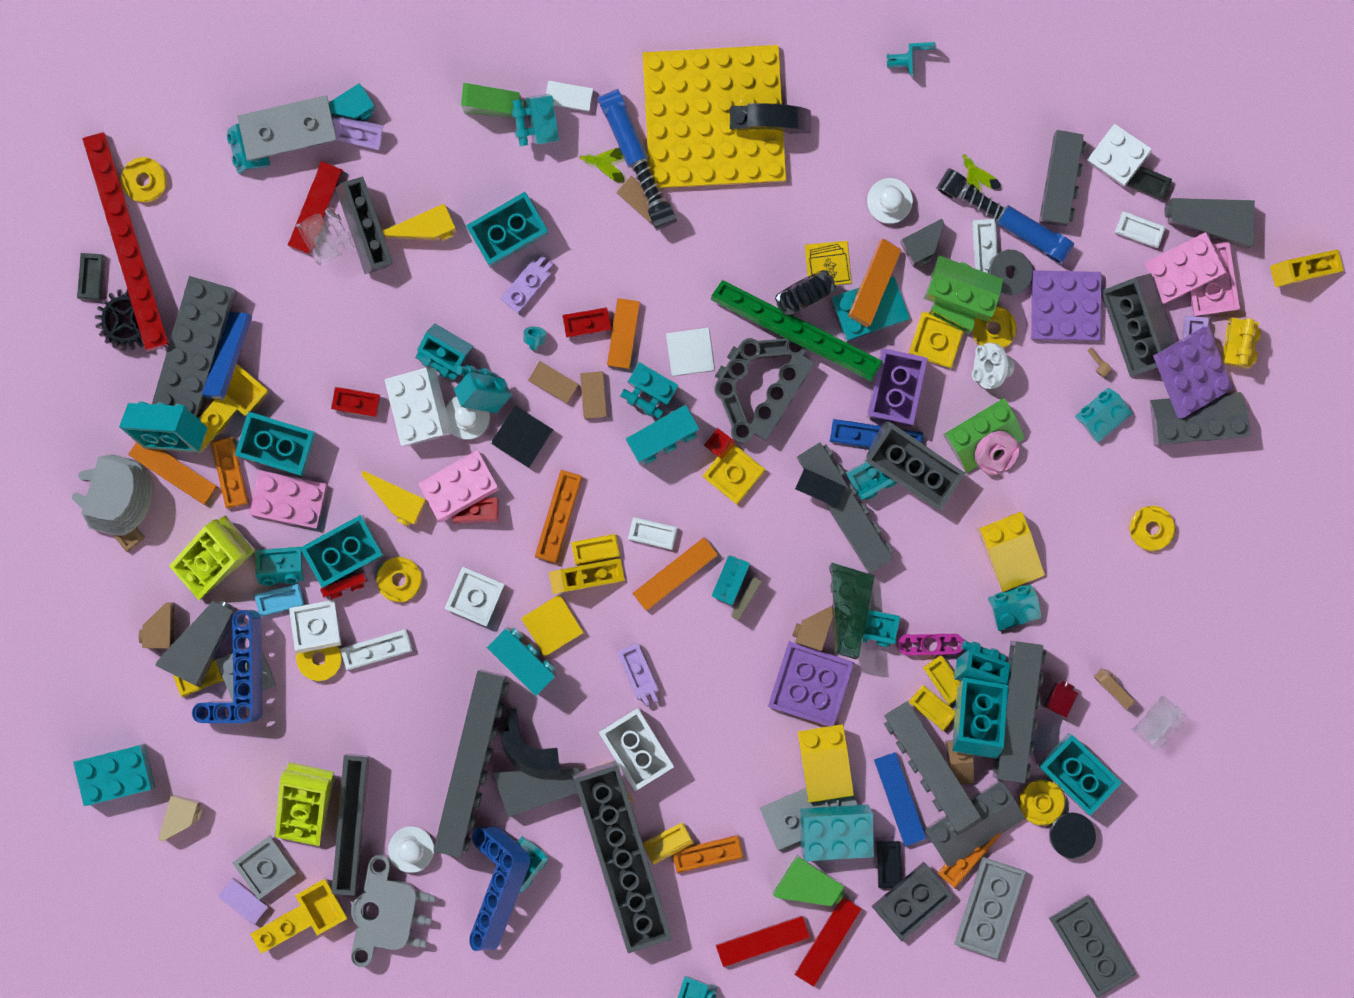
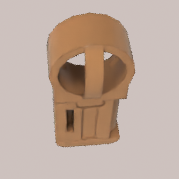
[1093,668,1135,710]

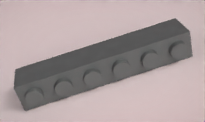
[796,442,894,574]
[883,701,982,835]
[331,754,370,896]

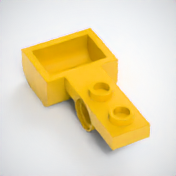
[199,363,269,453]
[250,878,348,954]

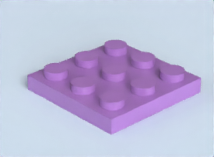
[1031,270,1101,341]
[1153,326,1233,418]
[768,641,854,726]

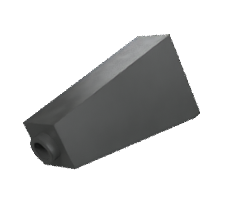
[1164,198,1255,249]
[155,600,236,687]
[493,767,581,817]

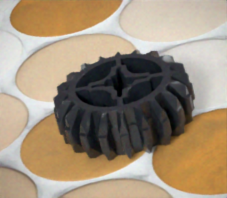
[775,270,836,315]
[95,289,144,351]

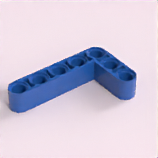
[192,609,263,723]
[469,826,530,951]

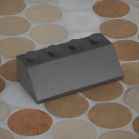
[1101,273,1175,377]
[1150,392,1250,446]
[864,421,966,511]
[923,780,1025,868]

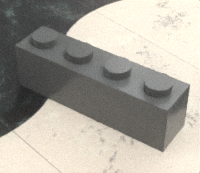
[1039,130,1086,227]
[336,177,393,274]

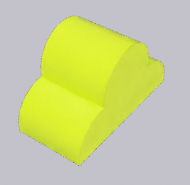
[169,515,256,600]
[274,762,335,846]

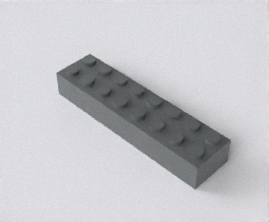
[433,669,510,858]
[572,760,672,953]

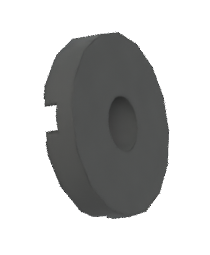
[988,249,1032,295]

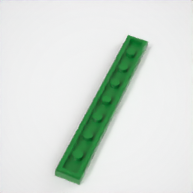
[711,280,883,382]

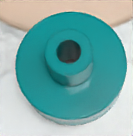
[523,326,546,350]

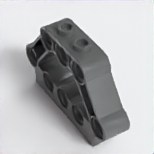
[714,338,814,443]

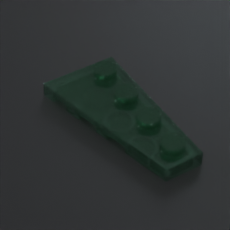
[829,562,875,660]

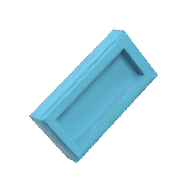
[254,584,305,617]

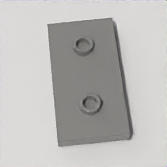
[237,95,337,161]
[760,788,858,850]
[954,856,1027,959]

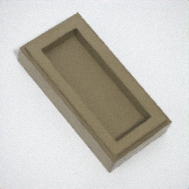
[731,577,762,620]

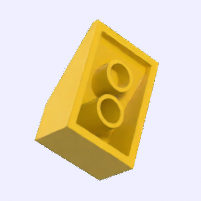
[977,511,1045,592]
[797,724,854,803]

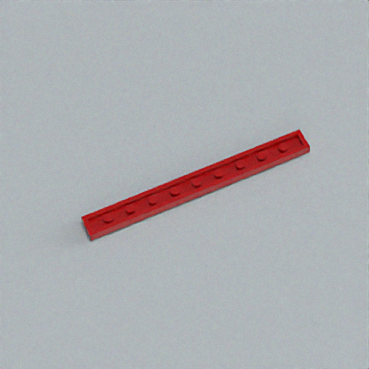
[82,132,169,352]

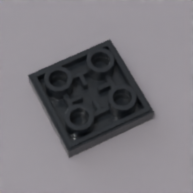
[491,405,554,468]

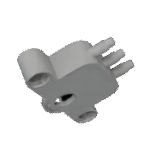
[351,854,436,967]

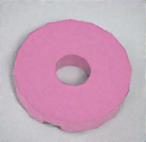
[975,431,1019,475]

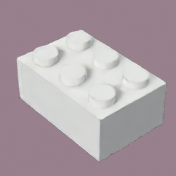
[384,368,452,446]
[599,707,674,791]

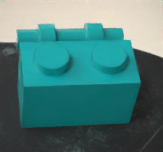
[512,94,559,146]
[415,323,474,381]
[620,362,679,419]
[454,365,512,413]
[954,641,1010,685]

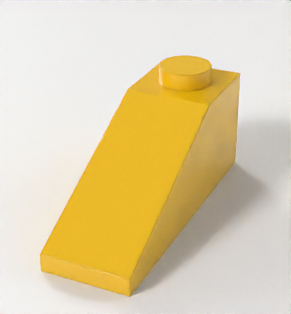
[382,204,457,241]
[1270,249,1344,288]
[361,470,427,527]
[548,558,625,594]

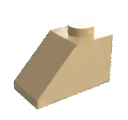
[158,794,203,841]

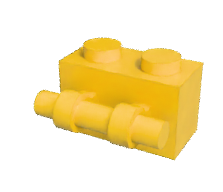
[1221,318,1261,369]

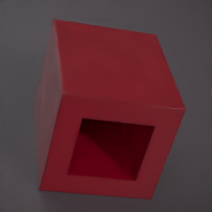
[1043,681,1079,718]

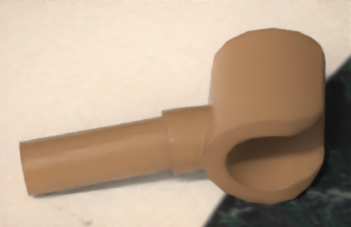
[1088,347,1111,378]

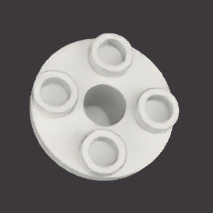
[867,178,913,224]
[972,343,1014,389]
[446,396,490,440]
[388,826,434,873]

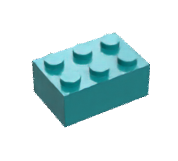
[466,192,549,268]
[119,401,208,452]
[625,405,699,466]
[235,411,317,476]
[300,515,385,588]
[486,627,557,696]
[952,677,1008,759]
[1037,733,1122,816]
[73,744,156,806]
[800,804,874,861]

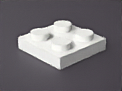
[1087,124,1152,187]
[445,567,505,627]
[289,600,342,654]

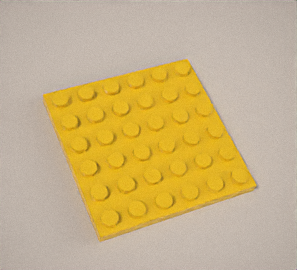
[642,45,786,189]

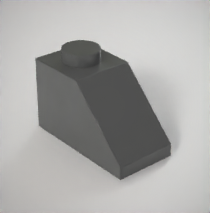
[900,219,944,267]

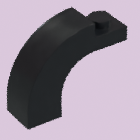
[730,103,811,134]
[500,709,561,778]

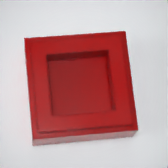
[704,428,736,460]

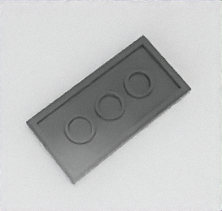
[1049,895,1136,998]

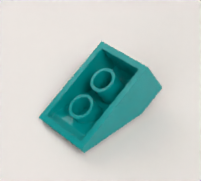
[830,277,910,342]

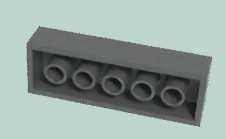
[152,276,237,417]
[993,641,1046,783]

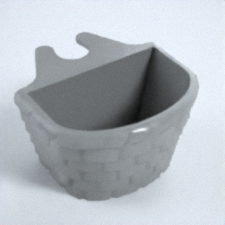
[72,454,152,536]

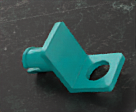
[887,42,937,77]

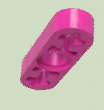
[897,633,964,655]

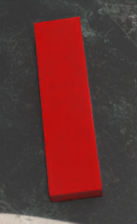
[288,161,343,254]
[794,897,862,987]
[716,915,810,967]

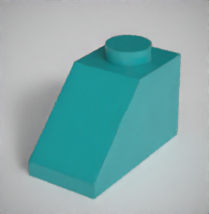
[329,83,377,121]

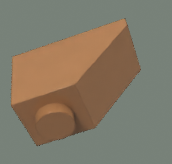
[139,602,175,648]
[792,606,836,651]
[945,739,974,785]

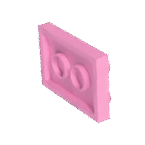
[1144,232,1227,304]
[1189,242,1240,317]
[418,450,500,523]
[250,470,327,529]

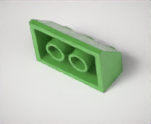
[923,256,1003,322]
[943,398,1025,473]

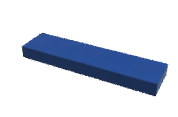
[202,312,252,399]
[829,419,923,448]
[873,752,926,846]

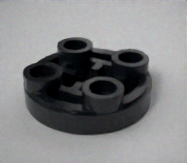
[1049,812,1096,859]

